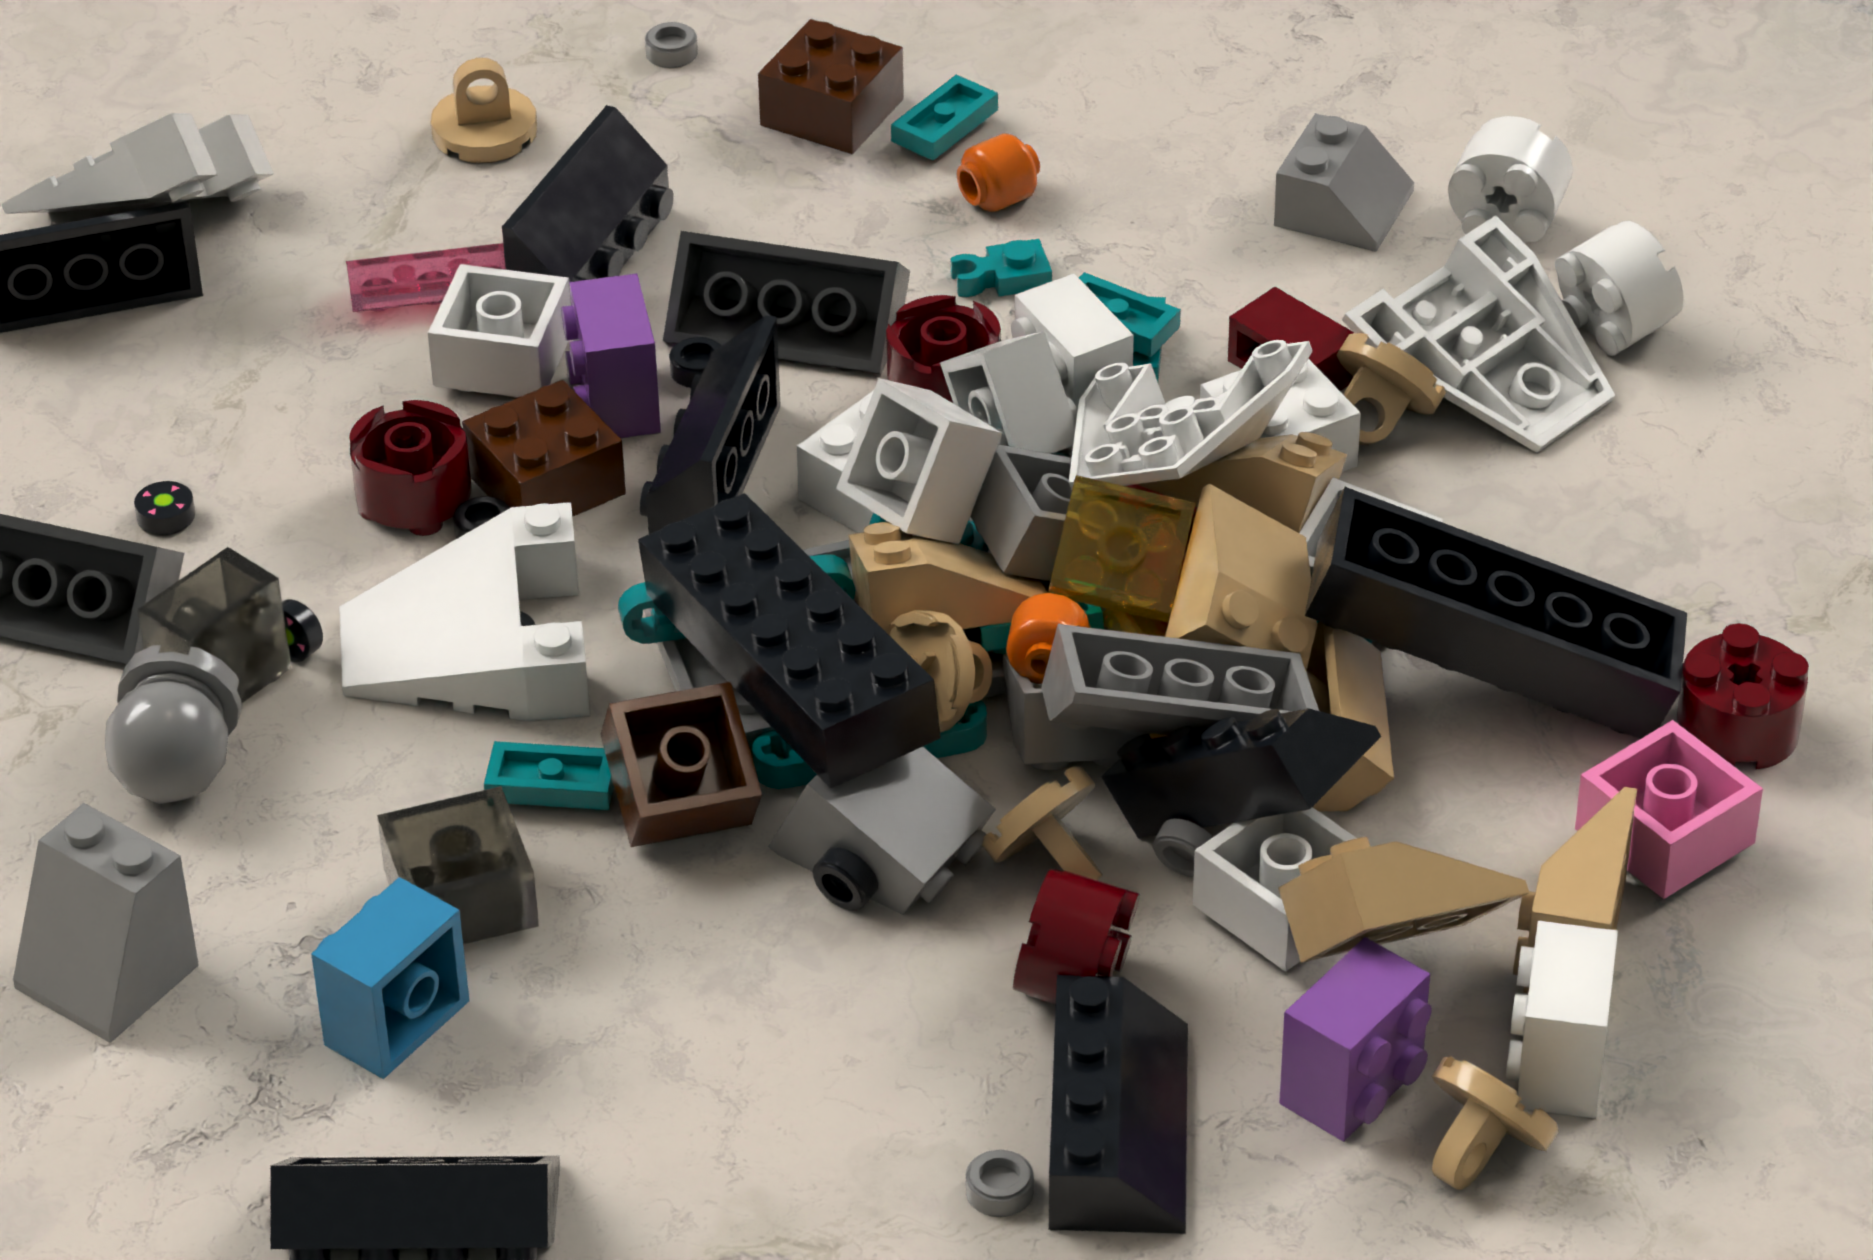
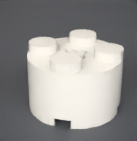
[1448,116,1573,243]
[1555,221,1684,356]

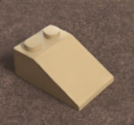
[1136,432,1347,533]
[1165,484,1317,671]
[848,522,1047,635]
[1513,787,1637,993]
[1278,837,1530,963]

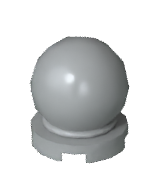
[105,645,243,804]

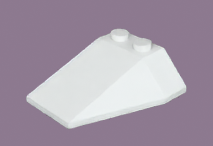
[1342,215,1615,453]

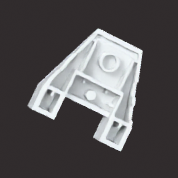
[1,113,274,214]
[339,502,590,721]

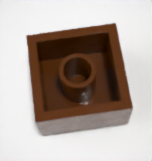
[758,19,904,155]
[462,379,626,517]
[600,681,762,847]

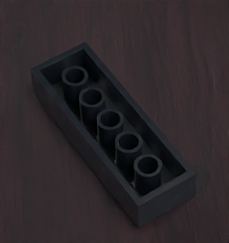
[1305,487,1687,739]
[638,493,941,789]

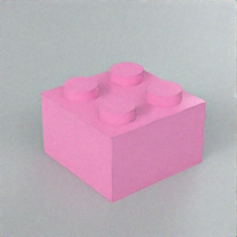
[1575,720,1763,899]

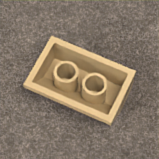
[1306,622,1394,812]

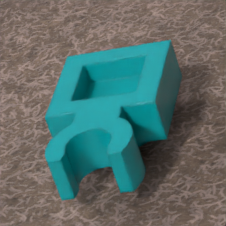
[950,239,1052,297]

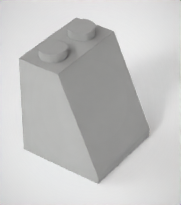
[768,747,996,915]
[13,803,199,1043]

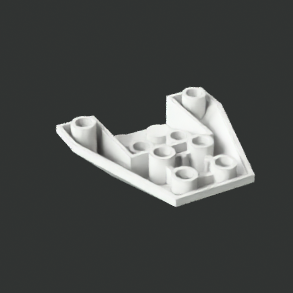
[1069,340,1313,493]

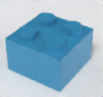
[311,877,470,1079]

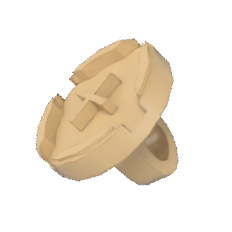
[431,58,537,163]
[1337,333,1446,445]
[889,610,993,733]
[982,766,1103,880]
[1431,1056,1559,1190]

